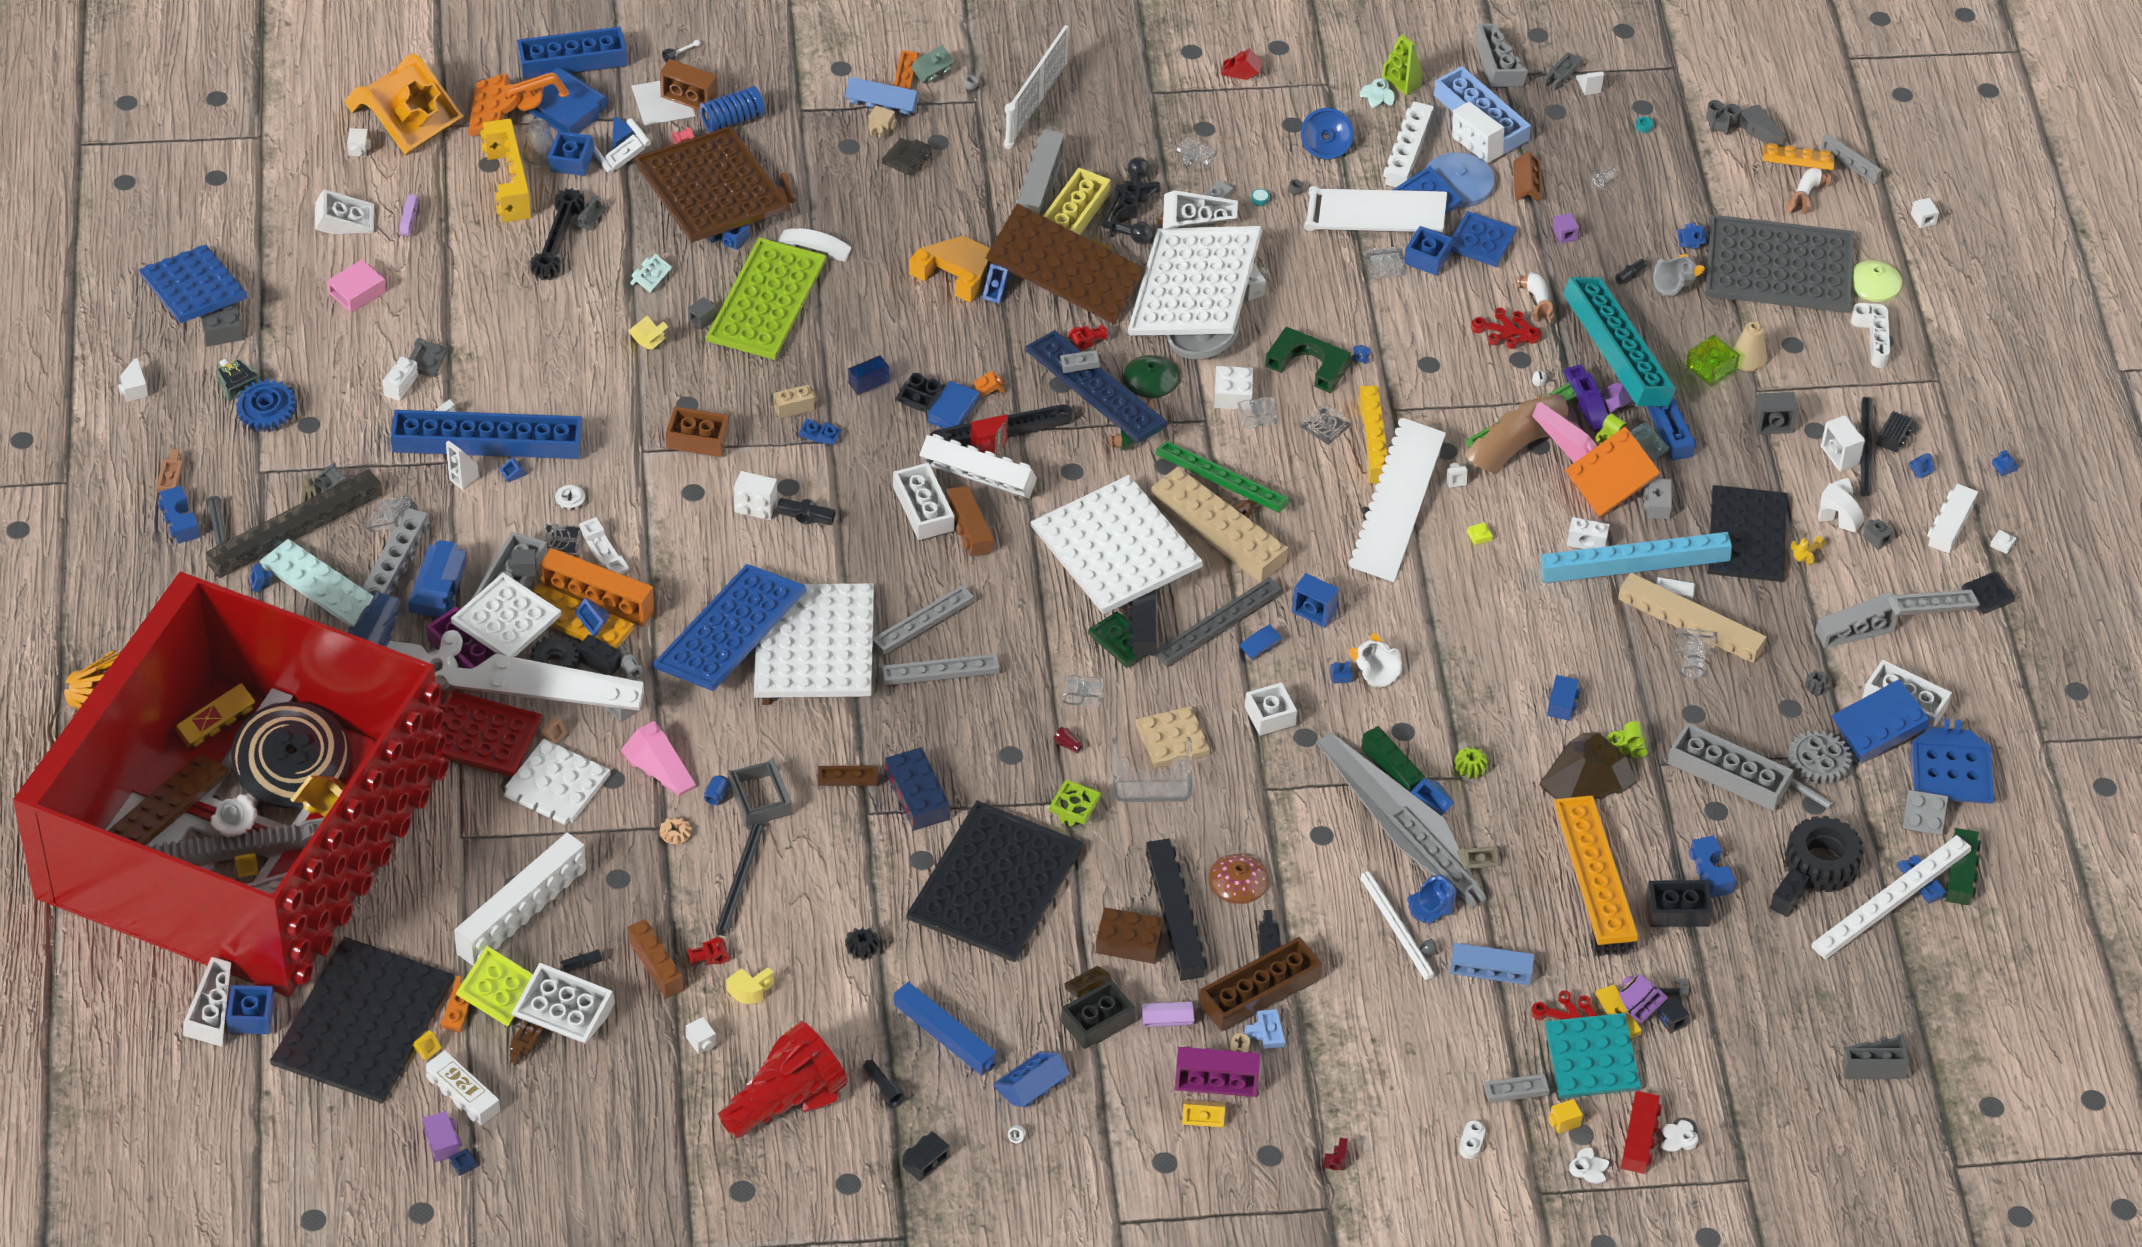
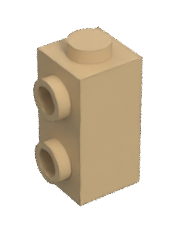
[773,385,817,418]

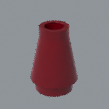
[1053,727,1083,753]

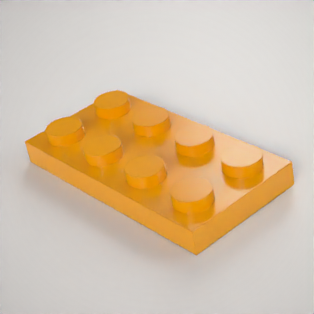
[1763,143,1834,170]

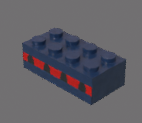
[885,747,950,831]

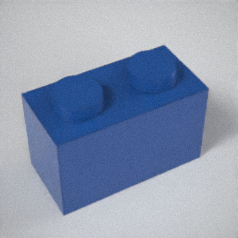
[1547,675,1581,721]

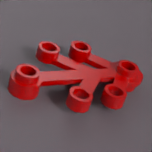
[1471,307,1542,349]
[1531,990,1597,1020]

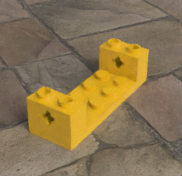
[480,118,531,223]

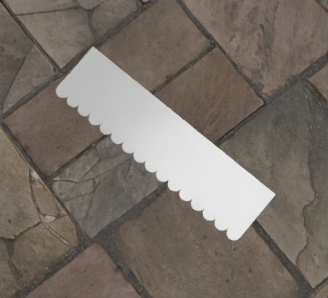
[1349,418,1446,582]

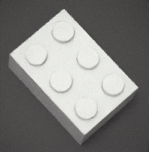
[1452,102,1504,163]

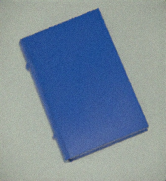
[927,381,980,428]

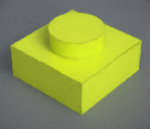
[1467,522,1493,545]

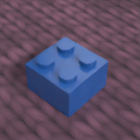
[548,131,595,176]
[1404,226,1453,276]
[1292,573,1339,628]
[226,985,275,1034]

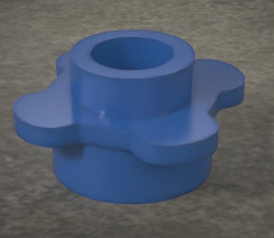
[1352,345,1371,364]

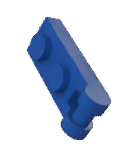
[1898,855,1946,904]

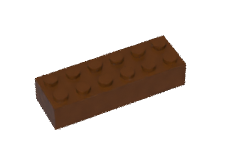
[1198,936,1323,1032]

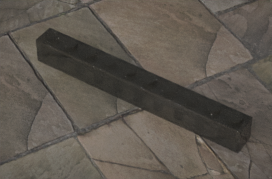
[205,469,382,578]

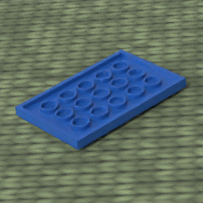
[139,245,248,323]

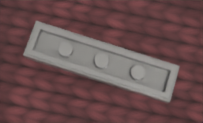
[1821,134,1882,185]

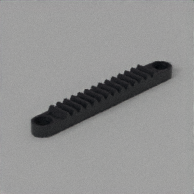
[929,404,1073,447]

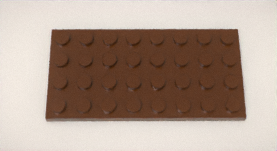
[985,203,1145,325]

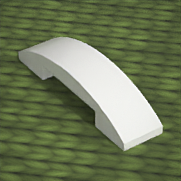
[778,228,851,262]
[579,517,630,574]

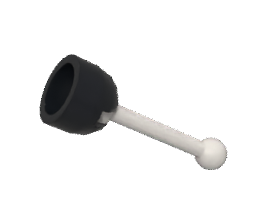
[662,40,700,63]

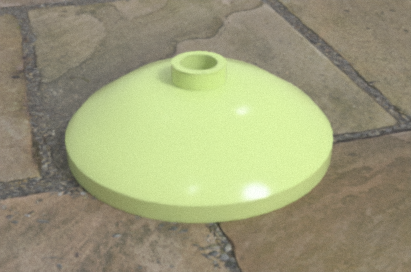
[1851,260,1902,302]

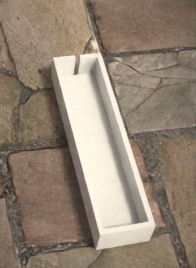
[454,833,586,966]

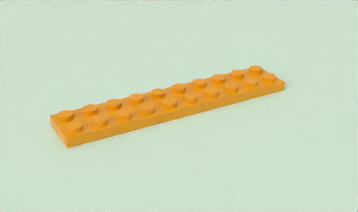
[1554,796,1638,945]

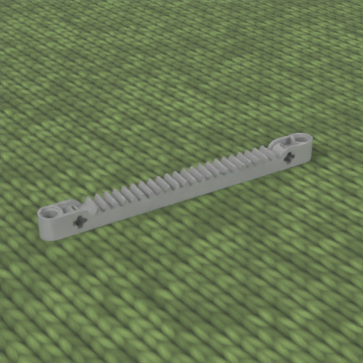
[147,818,324,865]

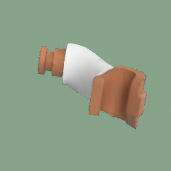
[1786,168,1831,214]
[1517,272,1556,324]

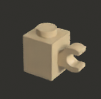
[868,105,897,139]

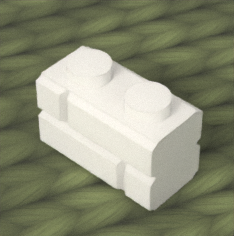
[382,357,418,401]

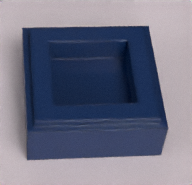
[449,1148,478,1176]

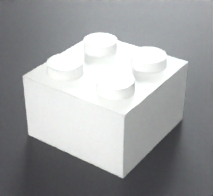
[1214,366,1253,410]
[1821,415,1865,472]
[734,471,777,520]
[1245,682,1297,736]

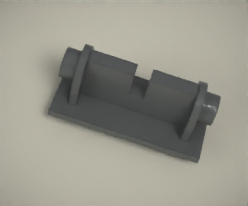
[573,196,606,230]

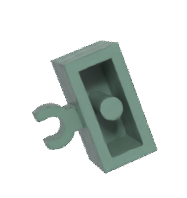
[911,45,954,84]

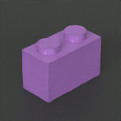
[422,1111,462,1162]

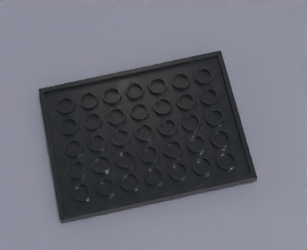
[906,800,1084,962]
[270,936,455,1104]

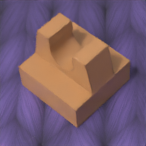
[539,717,568,744]

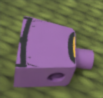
[1619,974,1668,1024]

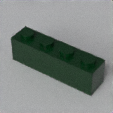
[1361,726,1426,793]
[1945,828,1981,906]

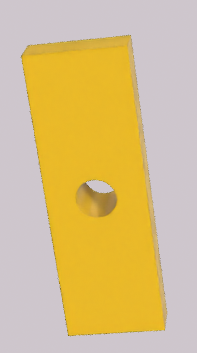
[1595,984,1641,1038]

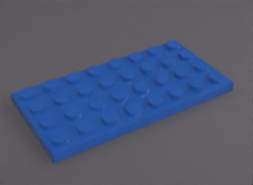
[653,564,807,691]

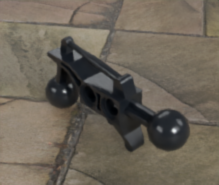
[1101,157,1161,244]

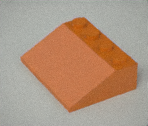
[1565,427,1661,517]

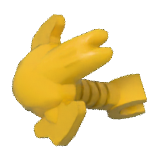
[1791,535,1827,565]

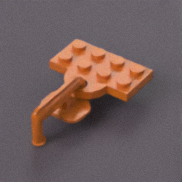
[468,73,569,137]

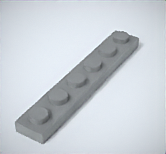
[873,585,974,655]
[1888,590,1980,616]
[882,654,1000,685]

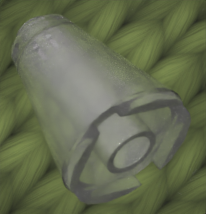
[523,118,554,168]

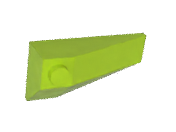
[1382,35,1423,96]

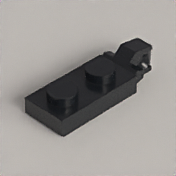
[1258,910,1281,956]

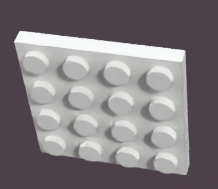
[451,573,561,657]

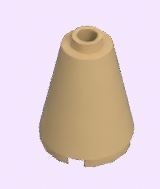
[1731,322,1767,372]

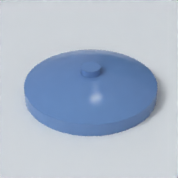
[1425,152,1495,208]

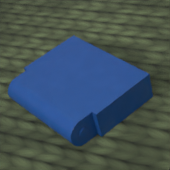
[527,67,609,134]

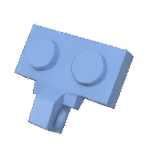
[1244,1009,1285,1049]

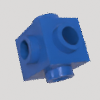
[1677,222,1706,249]

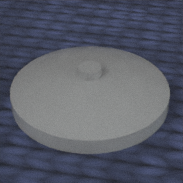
[1167,321,1239,359]

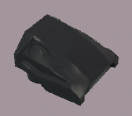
[896,373,946,413]

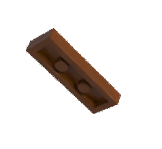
[818,766,877,786]

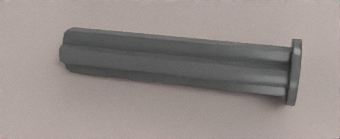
[206,496,226,546]

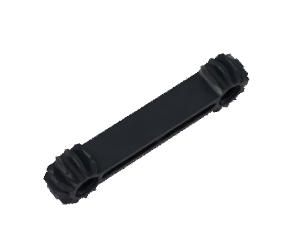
[530,187,584,280]

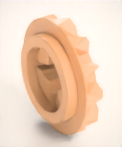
[660,816,691,844]

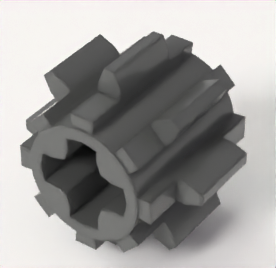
[1805,670,1829,696]

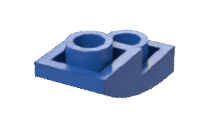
[798,418,842,445]
[1239,624,1283,661]

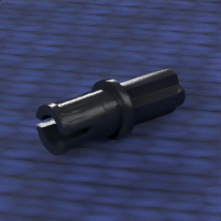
[1615,259,1647,284]
[561,949,602,972]

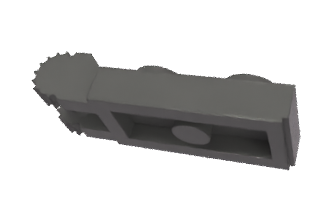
[1543,52,1583,90]

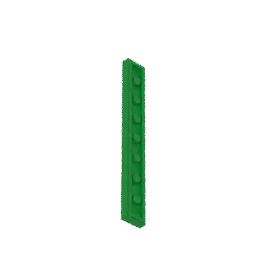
[1155,440,1290,513]

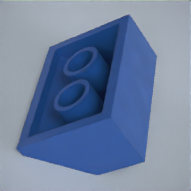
[993,1051,1070,1108]

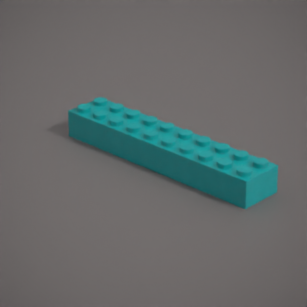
[1563,277,1676,407]

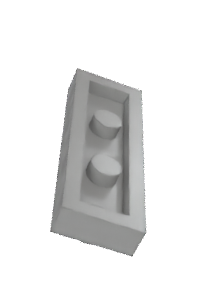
[1484,1074,1550,1103]

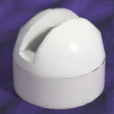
[1532,370,1547,386]
[1008,1125,1026,1143]

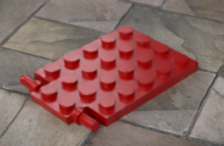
[438,689,543,777]

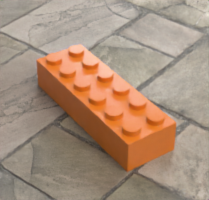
[540,548,654,627]

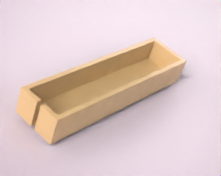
[1151,467,1288,582]

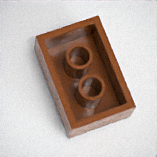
[660,59,717,113]
[666,407,729,457]

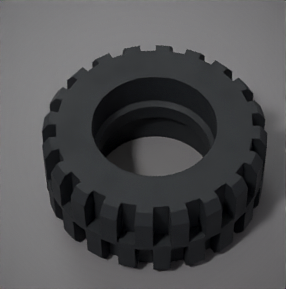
[1785,816,1864,892]

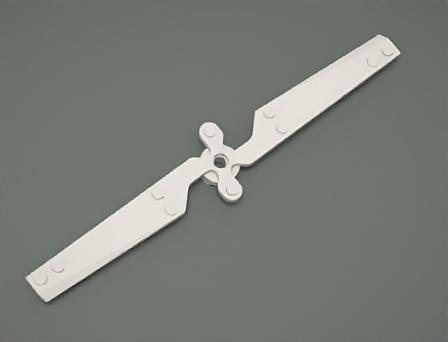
[387,630,644,711]

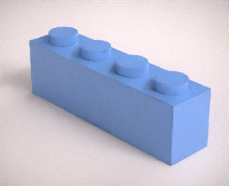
[845,77,920,116]
[1450,943,1534,986]

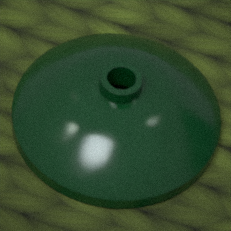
[1124,355,1179,398]

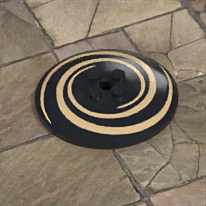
[231,702,351,809]

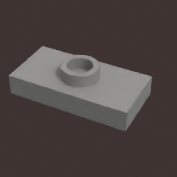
[1203,180,1233,199]

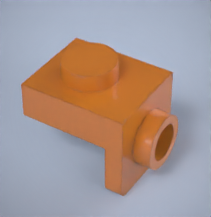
[973,371,1005,398]

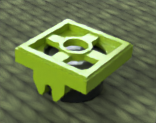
[1049,779,1101,827]

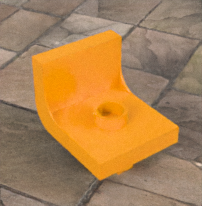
[344,53,463,155]

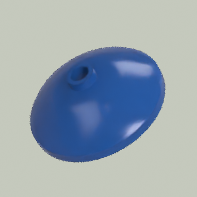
[1300,108,1354,160]

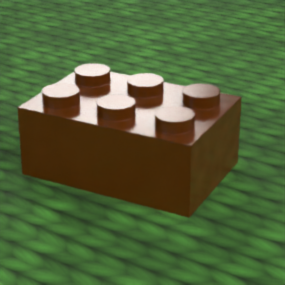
[1095,907,1163,964]

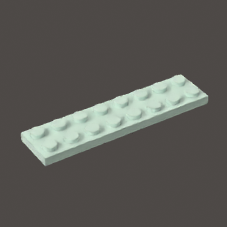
[260,539,373,627]

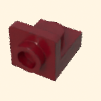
[1324,1137,1348,1171]

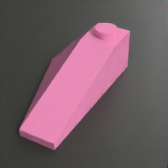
[1532,402,1598,463]
[621,721,696,796]

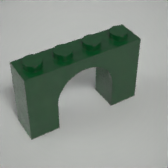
[1265,326,1351,393]

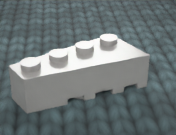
[1474,23,1528,87]
[1815,591,1898,648]

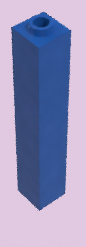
[894,981,996,1076]

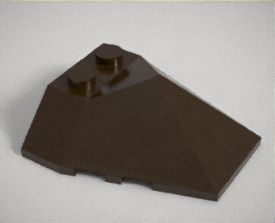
[1539,732,1637,799]

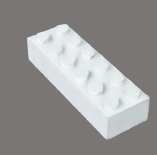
[919,434,1037,499]

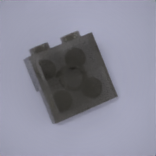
[882,138,932,177]

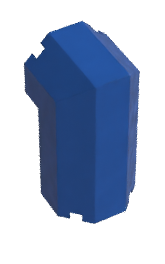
[408,540,467,618]

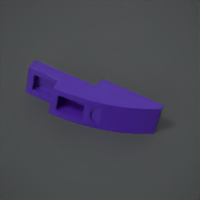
[1564,364,1608,432]

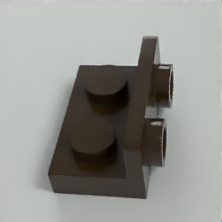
[1064,965,1112,999]

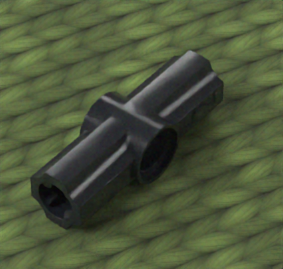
[777,498,836,526]

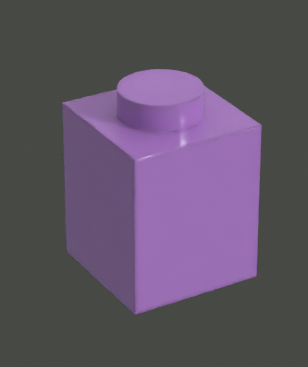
[1553,213,1579,244]

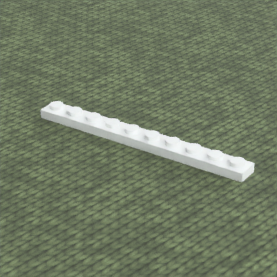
[1812,835,1971,960]

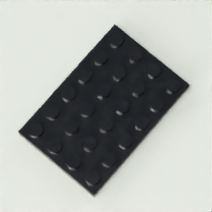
[1708,485,1787,582]

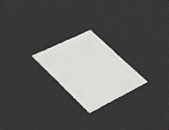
[631,81,696,125]

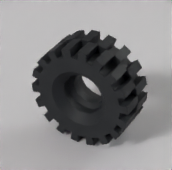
[530,635,580,670]

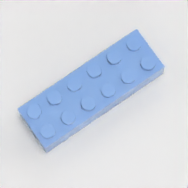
[1434,66,1531,155]

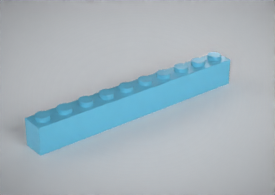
[1540,532,1732,583]

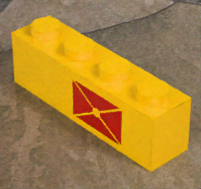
[175,683,255,749]

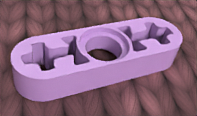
[400,194,418,236]

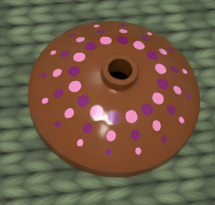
[1209,854,1269,904]

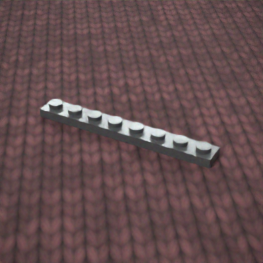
[1155,577,1282,667]

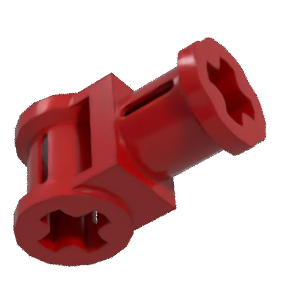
[1068,324,1108,351]
[687,937,729,966]

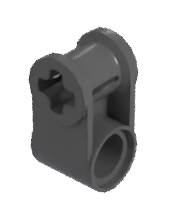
[315,462,346,492]

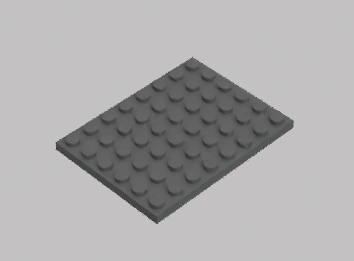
[1705,215,1854,313]

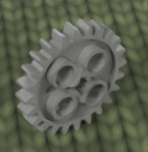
[1788,730,1852,785]

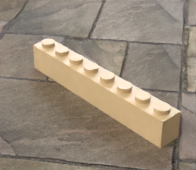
[1618,573,1767,663]

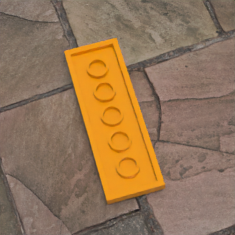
[532,583,635,649]

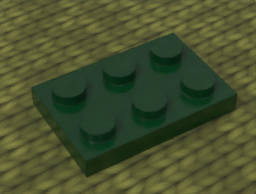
[1088,611,1146,668]

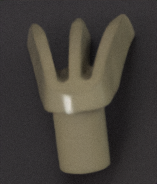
[301,475,319,506]

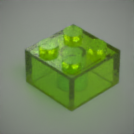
[1686,334,1740,387]

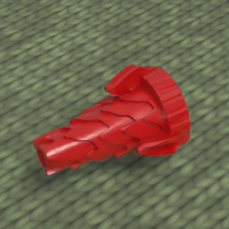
[717,1021,848,1139]

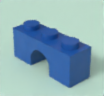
[158,485,200,544]
[1689,835,1736,898]

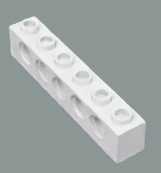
[1383,101,1434,187]

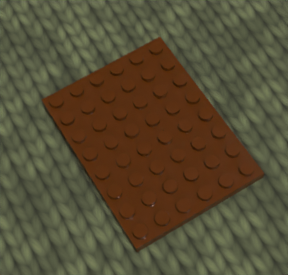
[634,126,790,243]

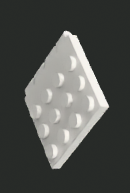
[504,739,611,825]

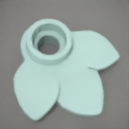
[1360,78,1394,108]

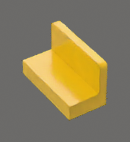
[1182,1100,1225,1127]

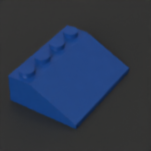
[1831,679,1929,764]

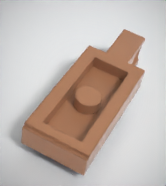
[156,449,183,493]

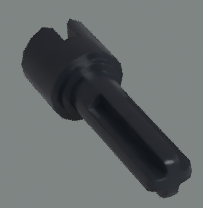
[863,1060,906,1108]

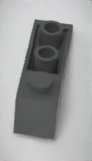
[1739,104,1787,147]

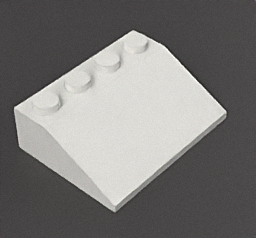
[512,963,615,1044]

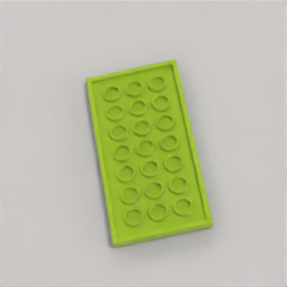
[706,237,826,360]

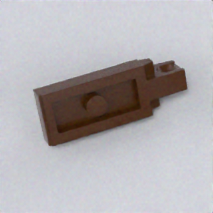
[509,1020,546,1064]

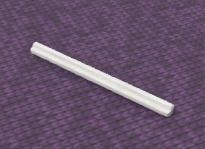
[1361,871,1434,980]

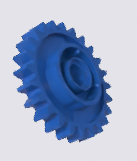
[236,378,297,432]

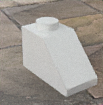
[118,358,148,402]

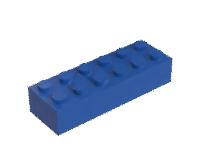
[517,26,627,79]

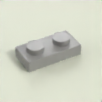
[1060,350,1100,373]

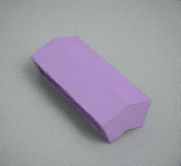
[1141,1001,1194,1027]

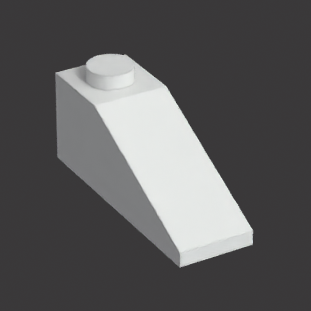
[446,440,479,490]

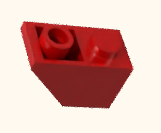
[1221,48,1263,80]

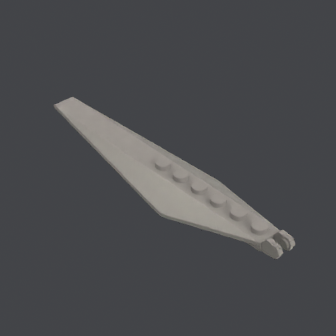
[1316,732,1486,908]

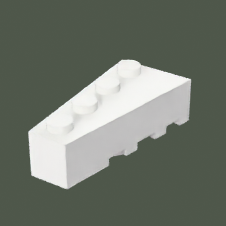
[1163,190,1238,229]
[183,957,231,1047]

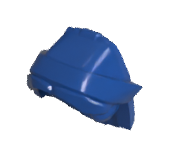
[1407,875,1456,924]

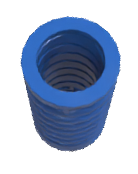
[700,86,765,133]

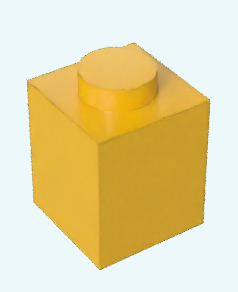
[1549,1099,1583,1134]

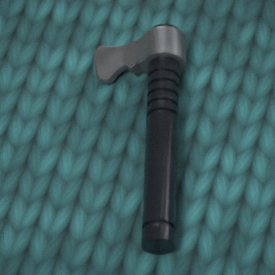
[1659,979,1690,997]

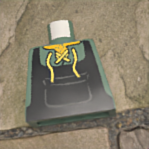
[217,359,259,401]

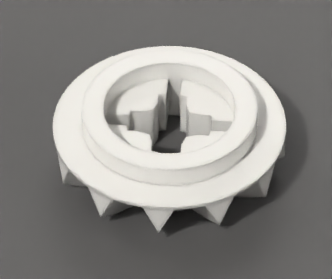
[555,485,585,510]

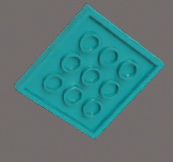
[1544,1013,1641,1099]

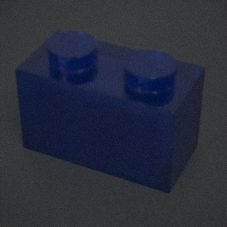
[848,355,889,395]

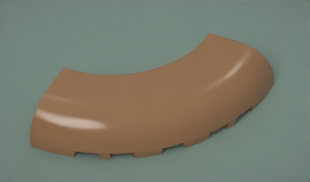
[1464,394,1568,474]

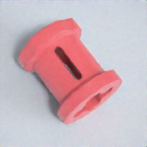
[672,127,694,144]

